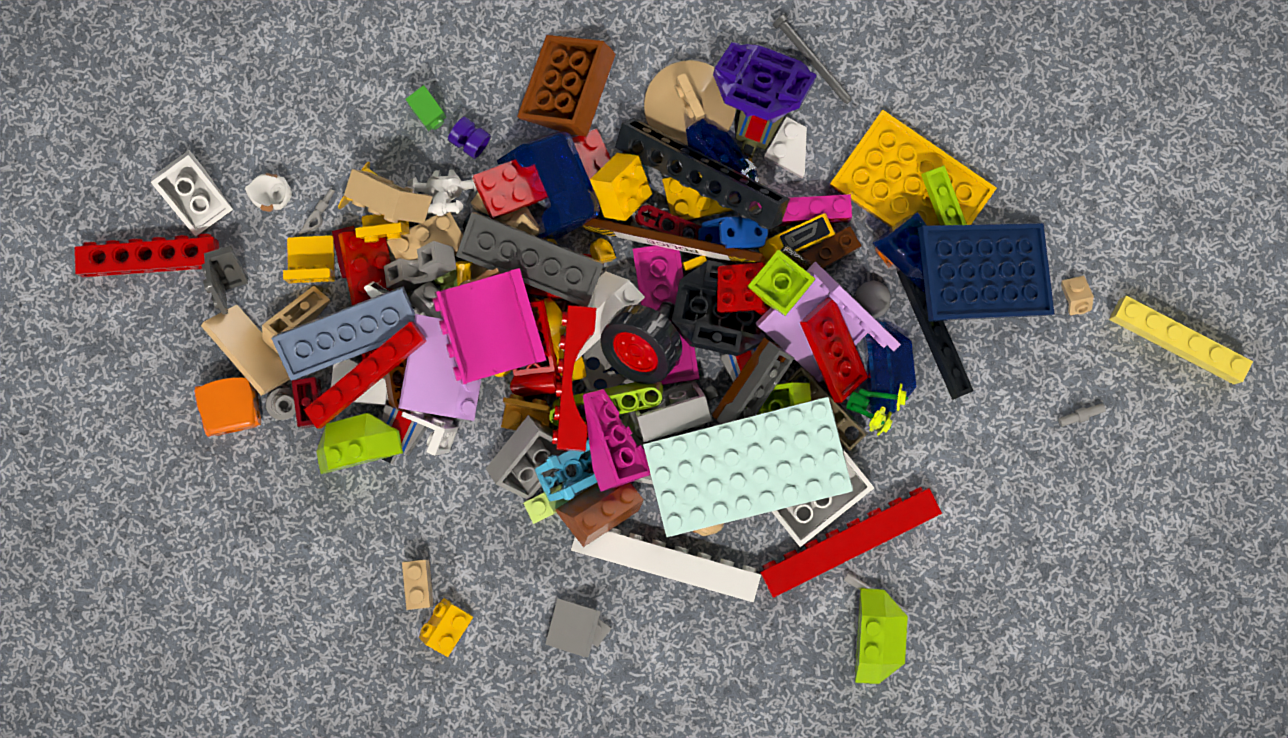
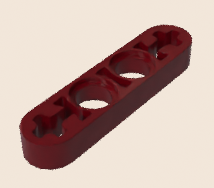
[635,205,712,241]

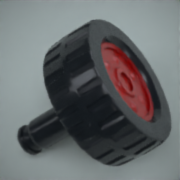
[600,301,682,384]

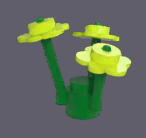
[846,384,908,436]

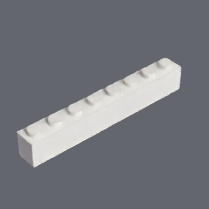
[571,528,761,602]

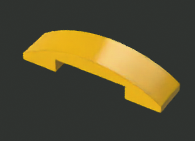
[534,297,587,381]

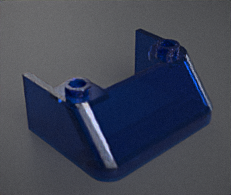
[497,132,600,241]

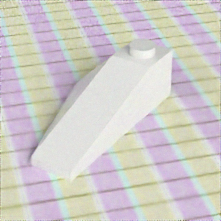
[558,272,645,361]

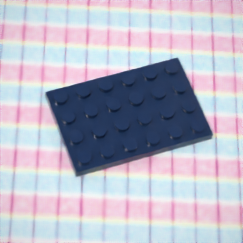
[918,223,1055,321]

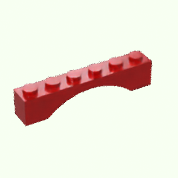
[552,305,597,452]

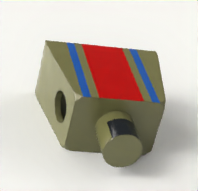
[736,111,784,158]

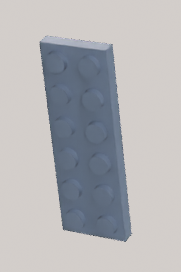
[271,286,415,381]

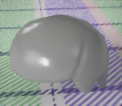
[855,280,891,318]

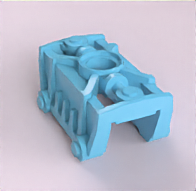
[535,437,597,501]

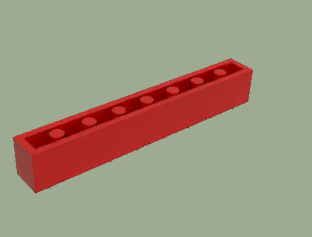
[759,487,942,598]

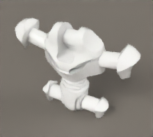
[407,170,477,216]

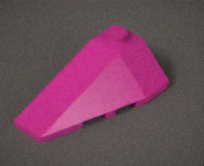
[583,389,651,491]

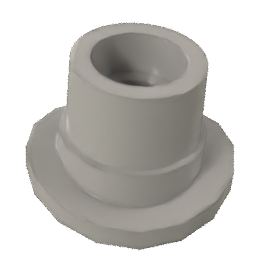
[265,388,295,420]

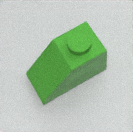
[405,85,446,131]

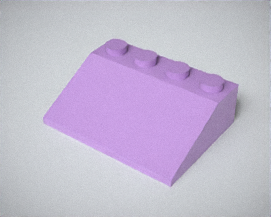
[399,314,481,421]

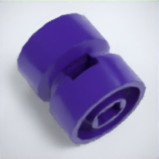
[447,116,491,159]

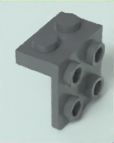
[202,246,248,315]

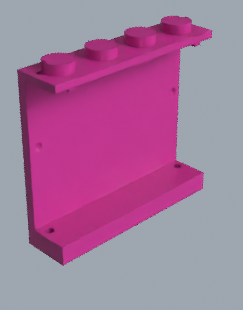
[432,268,546,385]

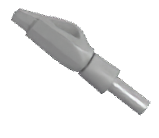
[298,188,335,234]

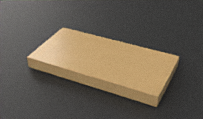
[201,305,290,396]

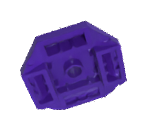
[713,42,817,123]

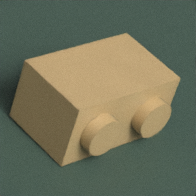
[402,560,434,610]

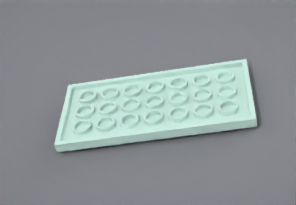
[643,397,853,537]

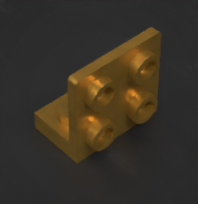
[501,394,551,431]

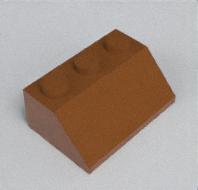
[555,482,644,547]

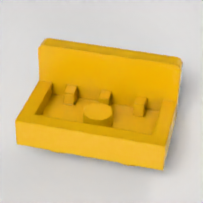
[355,214,410,243]
[419,598,473,657]

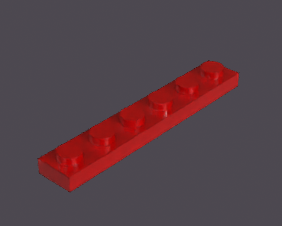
[304,321,427,429]

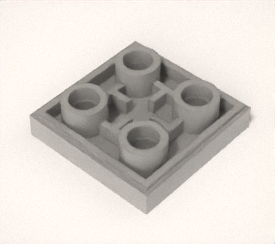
[545,598,601,657]

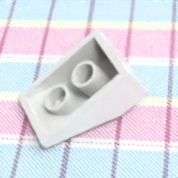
[151,150,233,237]

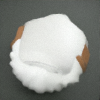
[245,173,292,212]

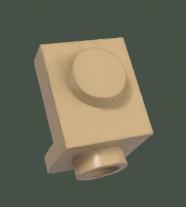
[1061,276,1094,315]

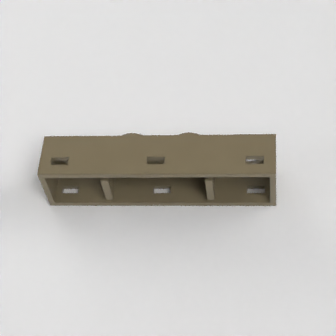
[785,367,868,451]

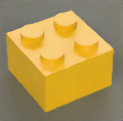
[590,153,652,221]

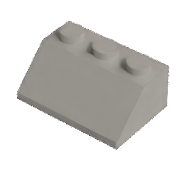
[629,380,712,442]
[486,415,567,500]

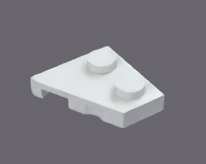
[764,117,807,179]

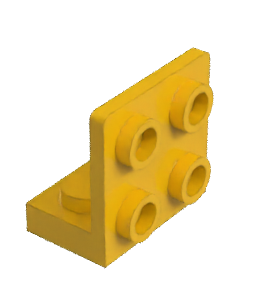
[283,236,335,284]

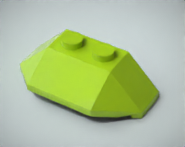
[316,413,403,474]
[855,588,908,684]

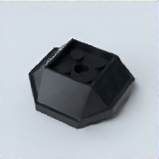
[671,260,765,356]

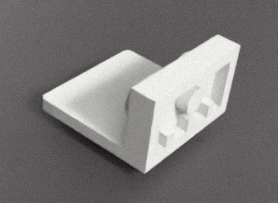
[402,410,459,456]

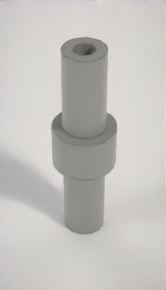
[1058,403,1106,427]

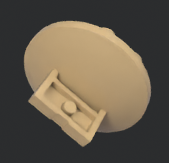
[644,60,736,151]

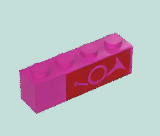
[757,194,852,226]

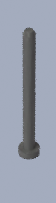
[773,14,852,104]

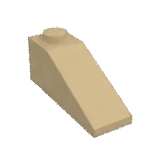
[262,286,330,353]

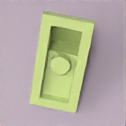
[523,484,571,524]

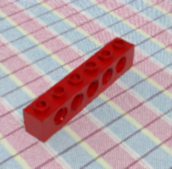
[74,234,219,278]

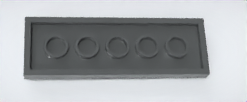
[456,211,604,307]

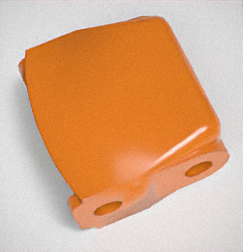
[194,377,261,437]

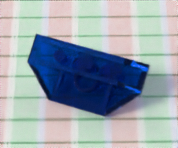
[686,118,759,198]
[863,321,917,415]

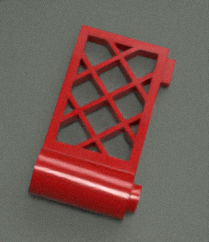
[510,300,562,397]

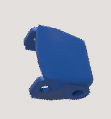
[698,217,768,250]

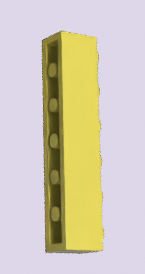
[1109,296,1253,384]

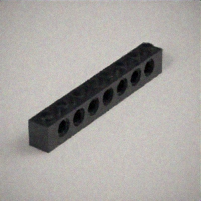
[615,118,790,230]

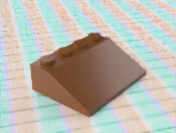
[517,35,616,137]

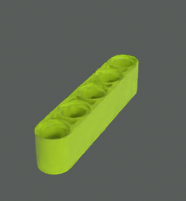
[549,382,663,426]

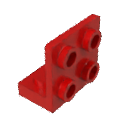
[717,262,771,316]

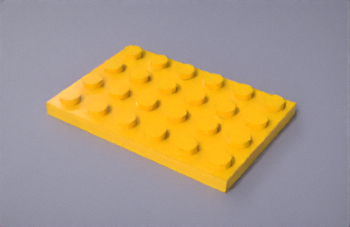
[830,110,997,248]

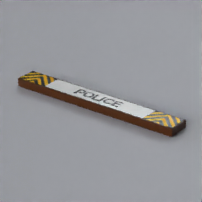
[581,216,765,264]

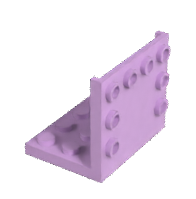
[756,262,901,382]

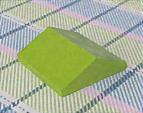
[748,250,816,316]

